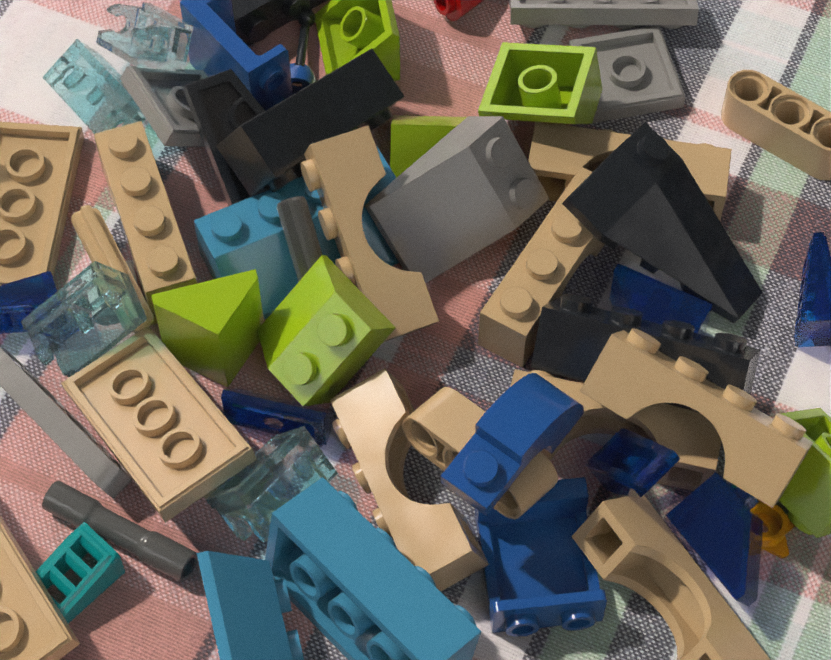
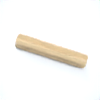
[71,205,154,334]

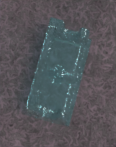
[96,2,193,73]
[42,39,146,134]
[21,261,147,377]
[206,426,338,542]

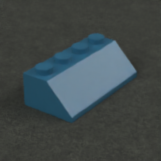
[194,146,399,320]
[265,477,482,660]
[197,551,304,660]

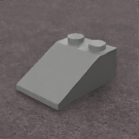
[364,116,549,283]

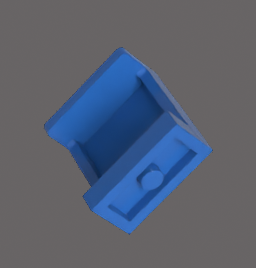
[179,0,293,111]
[475,477,607,637]

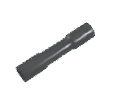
[42,481,198,582]

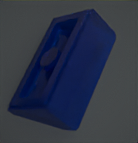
[221,388,336,446]

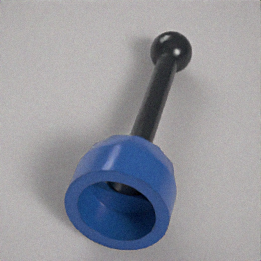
[290,9,316,94]

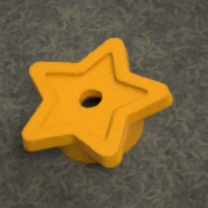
[728,498,795,559]

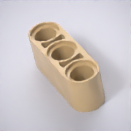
[721,70,831,180]
[402,387,558,520]

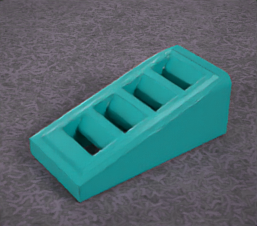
[36,522,125,624]

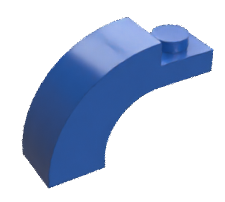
[440,373,584,516]

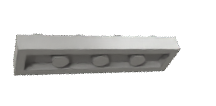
[509,0,699,29]

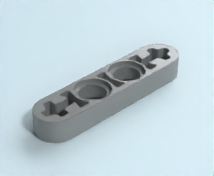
[0,345,132,499]

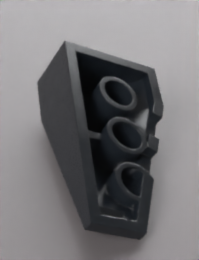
[562,122,763,324]

